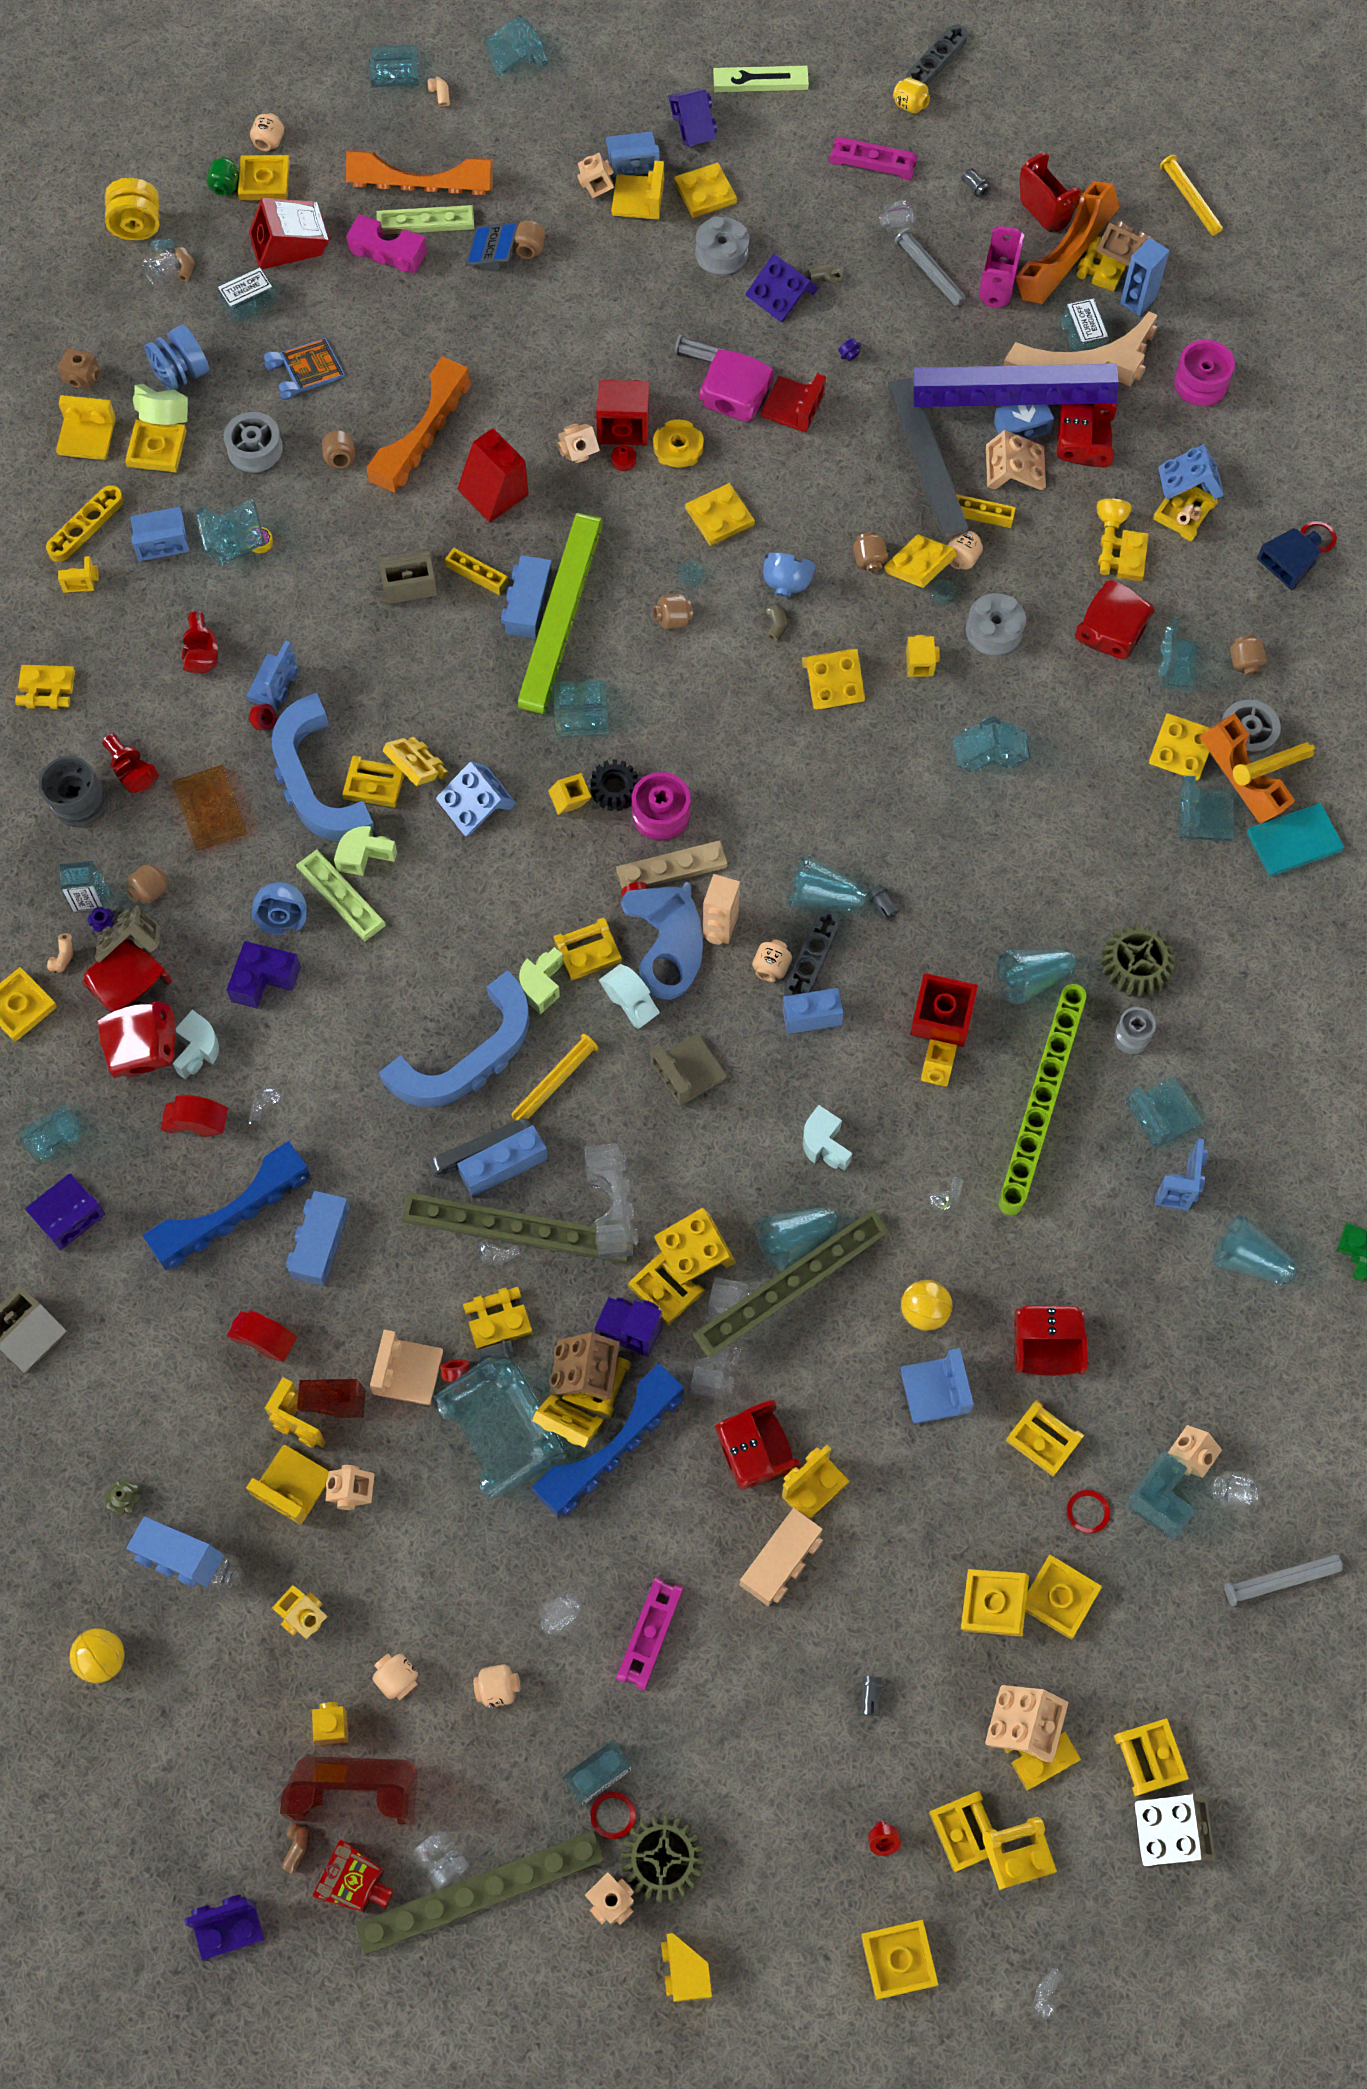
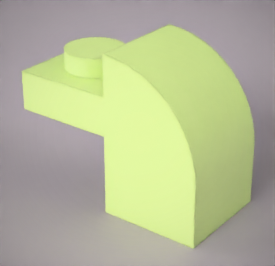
[133,384,188,425]
[334,826,397,876]
[519,947,564,1015]

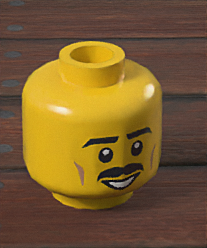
[893,77,930,114]

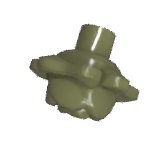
[104,1479,141,1516]

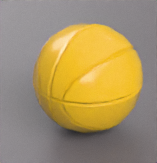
[901,1280,953,1331]
[69,1628,125,1684]

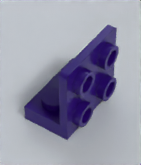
[746,253,819,322]
[26,1174,106,1251]
[184,1895,265,1961]

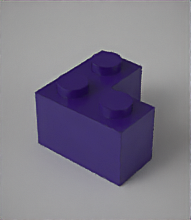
[668,88,717,146]
[226,941,301,1009]
[595,1297,662,1357]

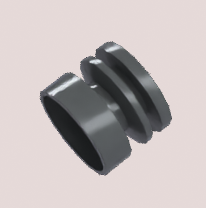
[38,756,107,827]

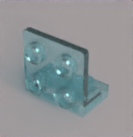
[484,14,548,77]
[369,45,419,87]
[195,499,265,565]
[1158,617,1197,691]
[553,679,609,737]
[1179,775,1234,841]
[1125,1077,1203,1149]
[17,1103,85,1162]

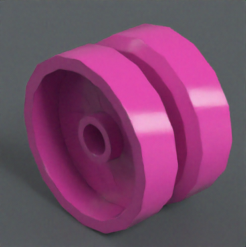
[1174,339,1235,406]
[632,772,691,841]

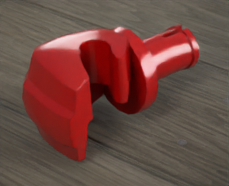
[182,611,218,674]
[102,734,159,794]

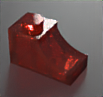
[297,1379,366,1418]

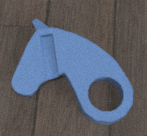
[621,882,703,1000]

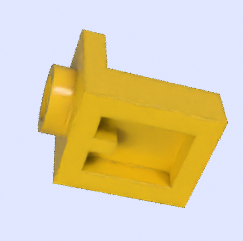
[58,556,99,593]
[921,1039,957,1087]

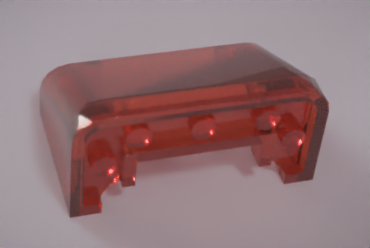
[280,1756,418,1825]

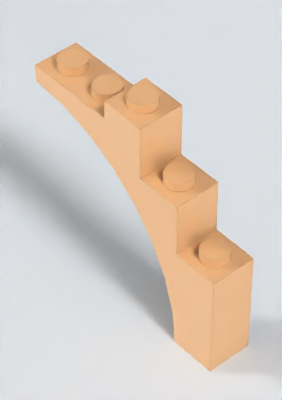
[1003,311,1158,387]

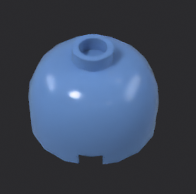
[763,553,816,598]
[251,882,307,935]

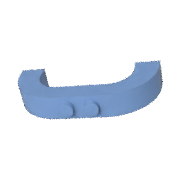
[272,692,375,842]
[379,970,529,1107]

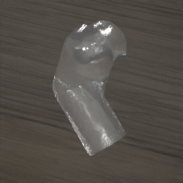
[247,1087,281,1125]
[929,1177,965,1211]
[477,1241,521,1267]
[1032,1968,1064,2020]

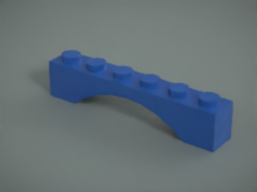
[142,1141,311,1270]
[532,1363,684,1518]

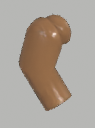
[281,1823,309,1874]

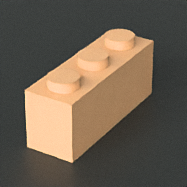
[703,874,740,945]
[739,1507,823,1607]

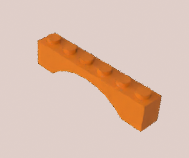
[346,150,493,195]
[1015,181,1120,304]
[366,356,471,493]

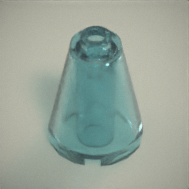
[788,854,866,912]
[996,949,1077,1004]
[755,1206,838,1272]
[1212,1215,1297,1285]

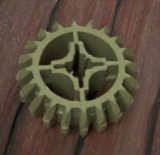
[1101,924,1176,997]
[620,1814,705,1904]

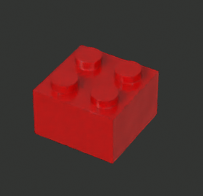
[910,973,978,1047]

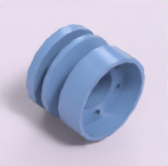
[144,324,209,390]

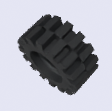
[590,759,639,811]

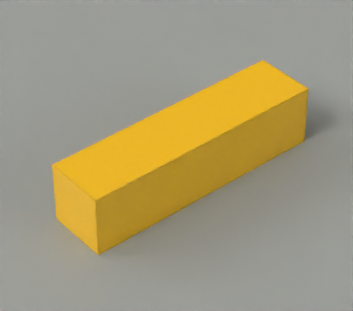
[956,494,1016,528]
[445,548,509,596]

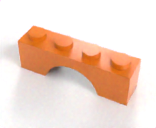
[1199,713,1295,824]

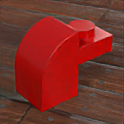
[161,1095,228,1137]
[226,1310,297,1362]

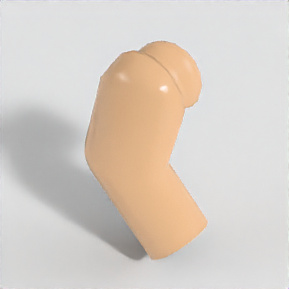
[428,77,450,107]
[1177,504,1201,525]
[47,933,73,973]

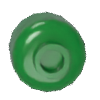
[206,158,240,196]

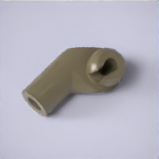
[808,264,844,284]
[766,603,788,642]

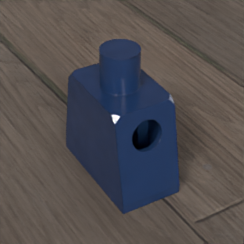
[1257,528,1322,591]

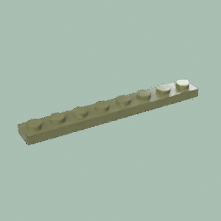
[402,1192,632,1264]
[692,1209,889,1359]
[355,1831,604,1955]

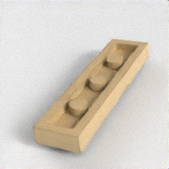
[616,840,727,888]

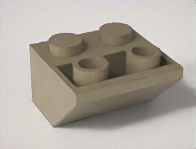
[378,550,438,604]
[0,1286,68,1375]

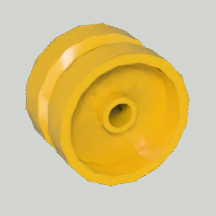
[105,178,160,240]

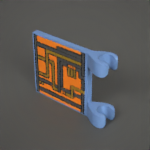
[264,338,345,400]

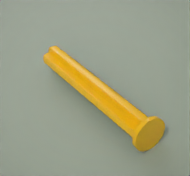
[1160,155,1223,236]
[1233,742,1315,786]
[511,1034,599,1121]

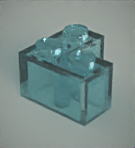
[952,716,1031,773]
[1124,1450,1196,1541]

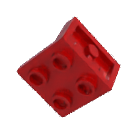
[761,373,826,433]

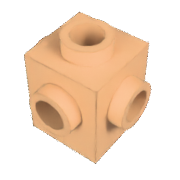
[577,153,614,198]
[557,424,600,463]
[1168,1425,1222,1478]
[325,1465,375,1510]
[585,1872,634,1926]

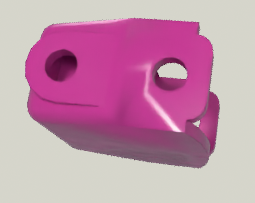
[979,226,1025,308]
[699,350,774,422]

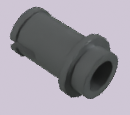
[961,168,991,198]
[867,884,900,920]
[477,1339,515,1367]
[860,1676,884,1716]

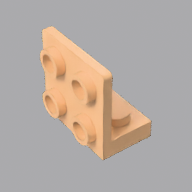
[986,430,1046,490]
[370,1330,443,1405]
[985,1685,1069,1763]

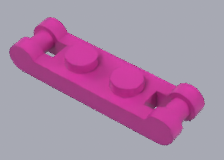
[829,137,918,180]
[616,1577,684,1691]

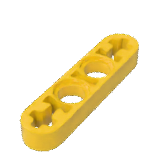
[46,485,124,562]

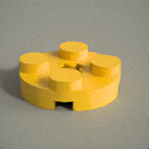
[653,419,704,468]

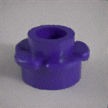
[838,338,861,361]
[87,907,114,932]

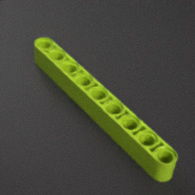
[518,513,603,714]
[998,984,1086,1216]

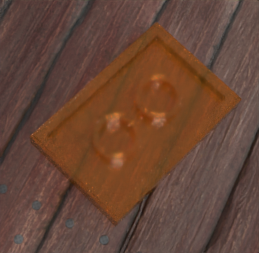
[172,764,248,851]

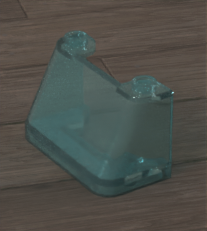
[434,1358,566,1498]

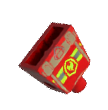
[312,1839,394,1913]

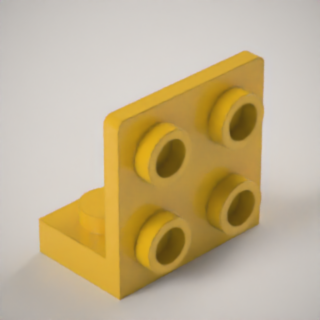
[611,161,664,220]
[56,395,116,460]
[801,649,865,710]
[1149,713,1210,780]
[654,1208,736,1285]
[265,1377,326,1448]
[246,1445,329,1525]
[782,1445,849,1519]

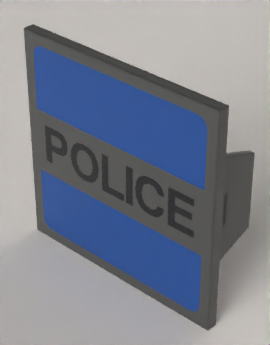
[465,221,520,271]

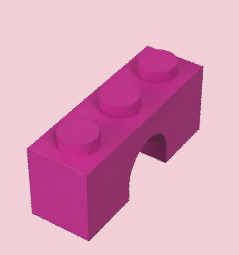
[346,214,427,273]

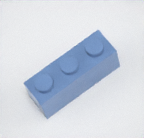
[1120,238,1170,316]
[501,555,552,639]
[457,1125,548,1198]
[286,1191,350,1287]
[126,1516,225,1588]

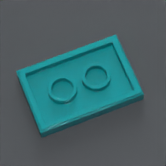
[1247,803,1345,877]

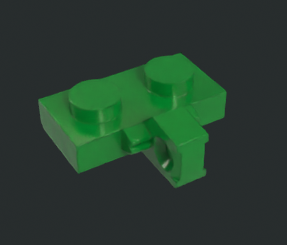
[1336,1222,1367,1282]

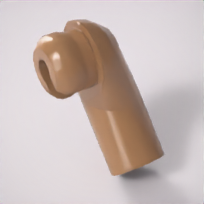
[172,247,195,282]

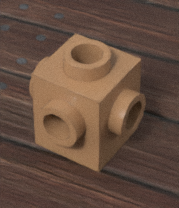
[57,348,101,390]

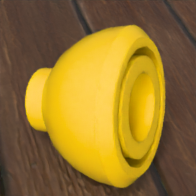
[1096,499,1132,530]

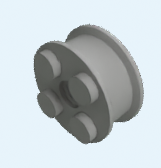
[695,216,749,275]
[224,412,283,473]
[966,593,1026,655]
[1222,700,1281,763]

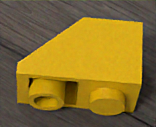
[661,1933,712,2002]

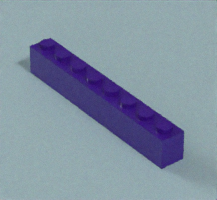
[914,364,1119,407]

